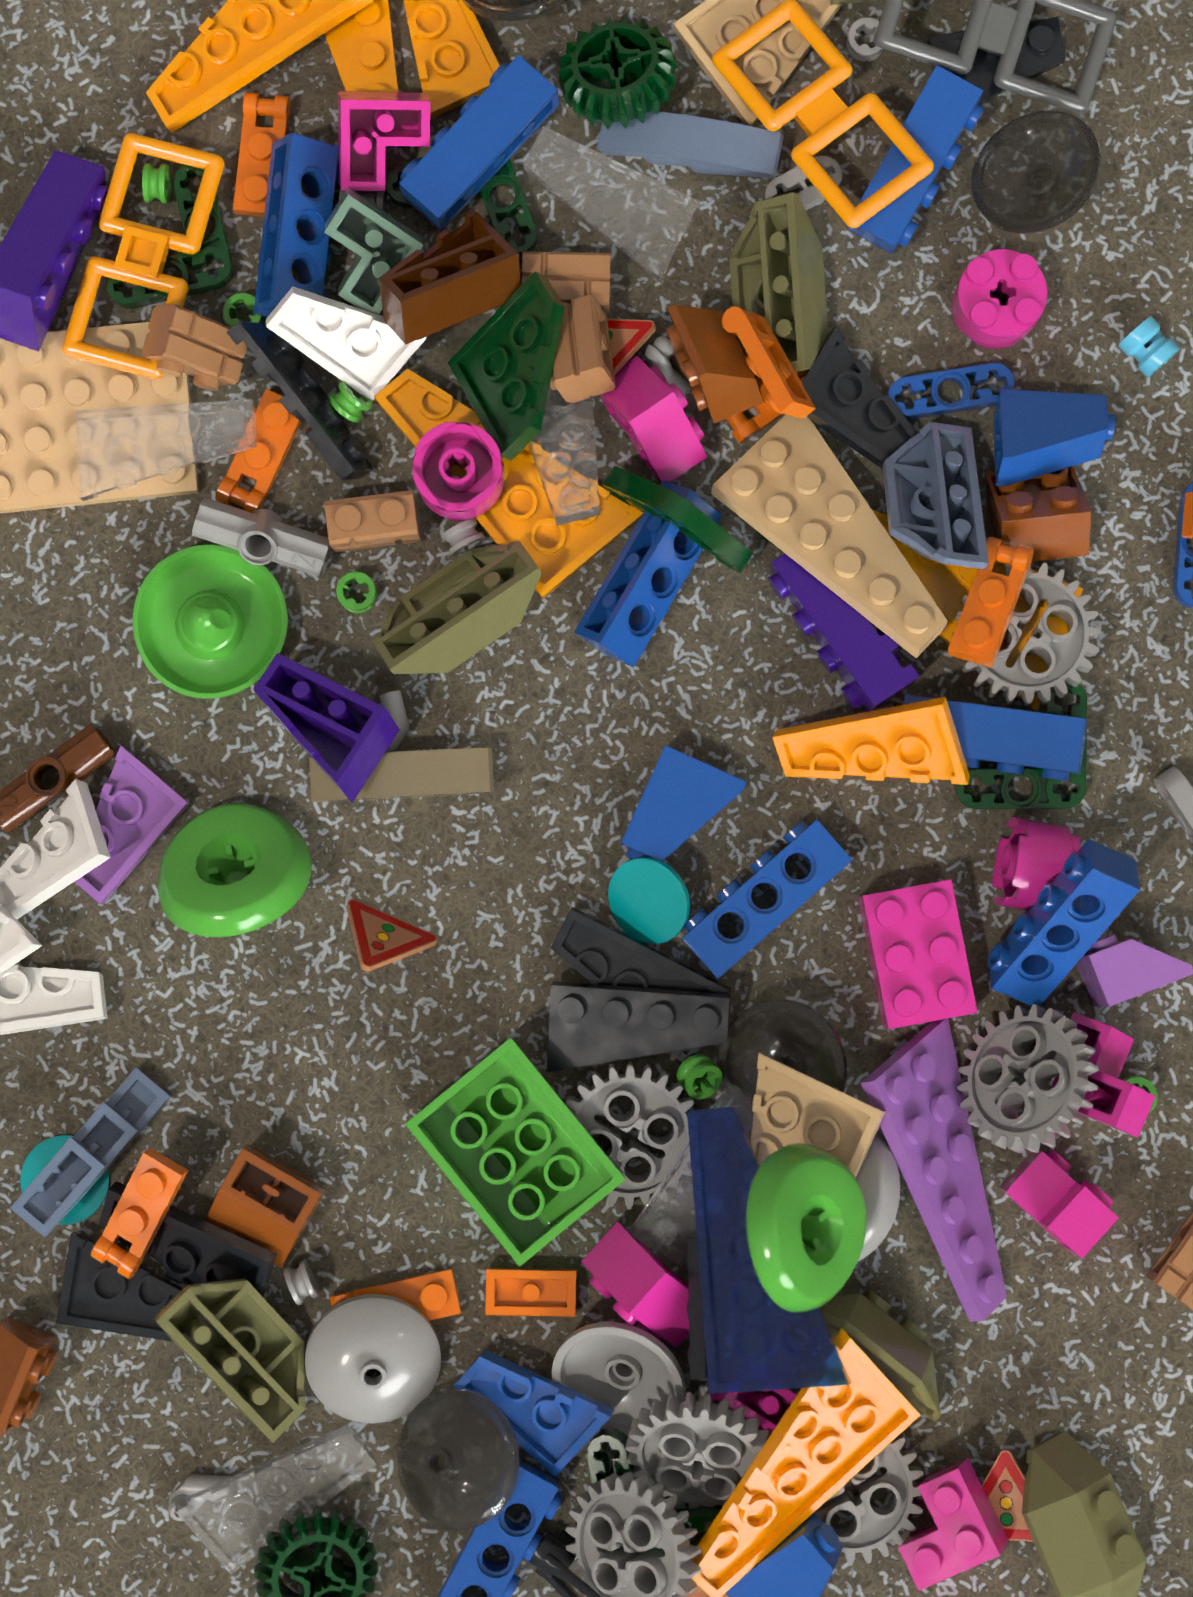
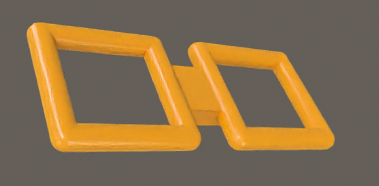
[712,0,934,228]
[62,133,225,379]

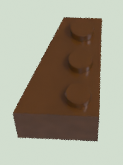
[379,208,521,345]

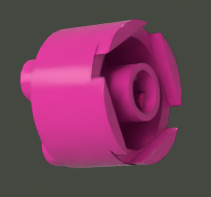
[952,249,1047,349]
[412,422,504,522]
[992,817,1081,911]

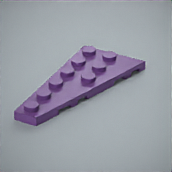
[861,1018,1007,1322]

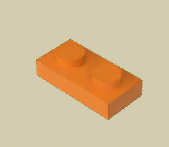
[485,1267,577,1317]

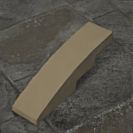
[309,747,494,802]

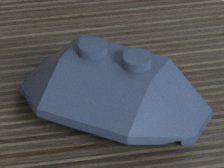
[882,422,989,569]

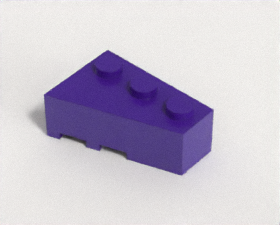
[253,653,400,803]

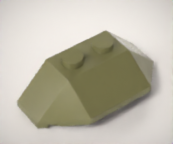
[729,192,829,372]
[372,541,542,674]
[153,1278,306,1443]
[796,1288,941,1422]
[1022,1431,1147,1597]

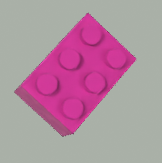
[858,879,978,1029]

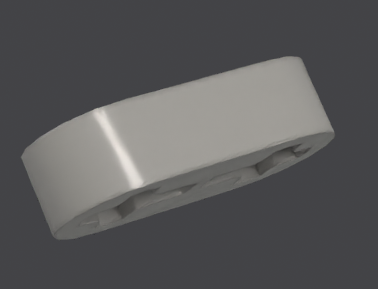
[764,155,843,210]
[1153,766,1193,843]

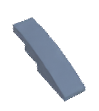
[597,111,784,178]
[10,1067,172,1238]

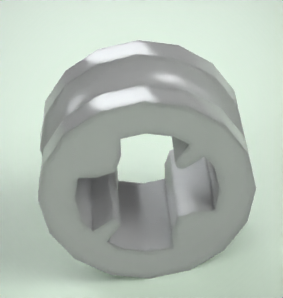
[846,17,884,62]
[441,518,486,557]
[283,1259,320,1306]

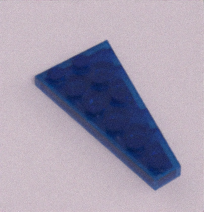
[687,1107,851,1394]

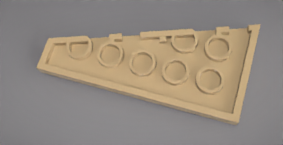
[673,0,842,127]
[711,414,948,658]
[726,1053,885,1367]

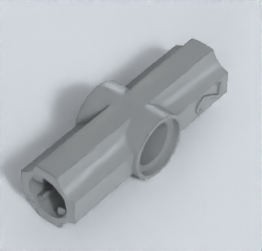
[192,497,329,577]

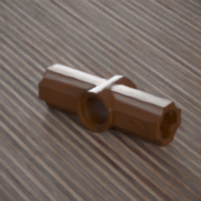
[0,723,116,834]

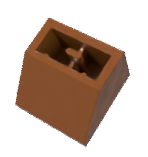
[665,304,763,424]
[984,466,1091,565]
[205,1144,327,1268]
[0,1316,59,1437]

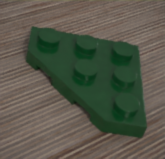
[448,271,564,461]

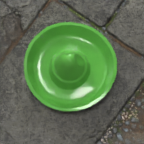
[133,545,288,699]
[158,802,312,937]
[746,1143,867,1312]

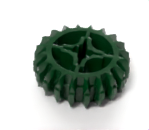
[559,16,677,130]
[254,1505,379,1597]

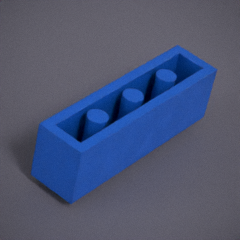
[399,55,559,232]
[847,65,985,255]
[904,695,1088,781]

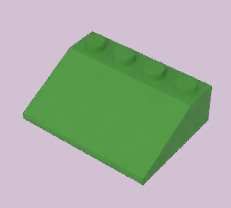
[405,1037,626,1267]

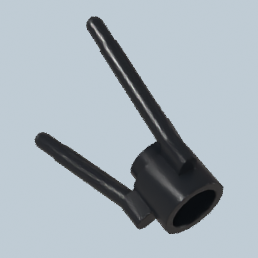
[528,1530,604,1597]

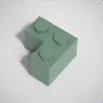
[324,187,424,315]

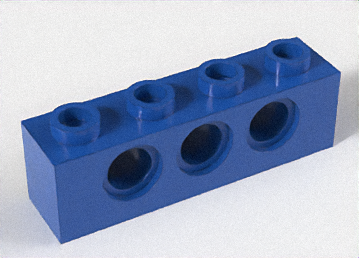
[253,133,339,317]
[574,480,723,668]
[681,820,852,979]
[987,839,1140,1006]
[437,1454,563,1597]

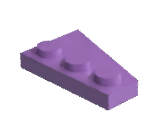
[75,745,191,904]

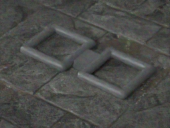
[874,0,1117,114]

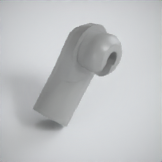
[645,336,690,397]
[380,690,409,752]
[168,1474,232,1521]

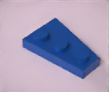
[453,1350,615,1477]

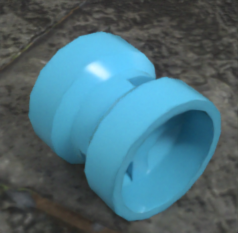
[1118,316,1181,378]

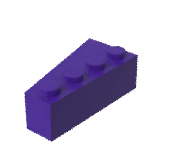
[0,150,109,352]
[768,554,920,712]

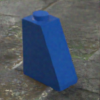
[993,389,1115,486]
[621,745,747,861]
[726,1513,843,1597]

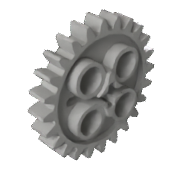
[952,563,1101,707]
[957,1004,1099,1153]
[566,1062,703,1210]
[625,1392,770,1508]
[814,1434,924,1566]
[566,1472,702,1597]

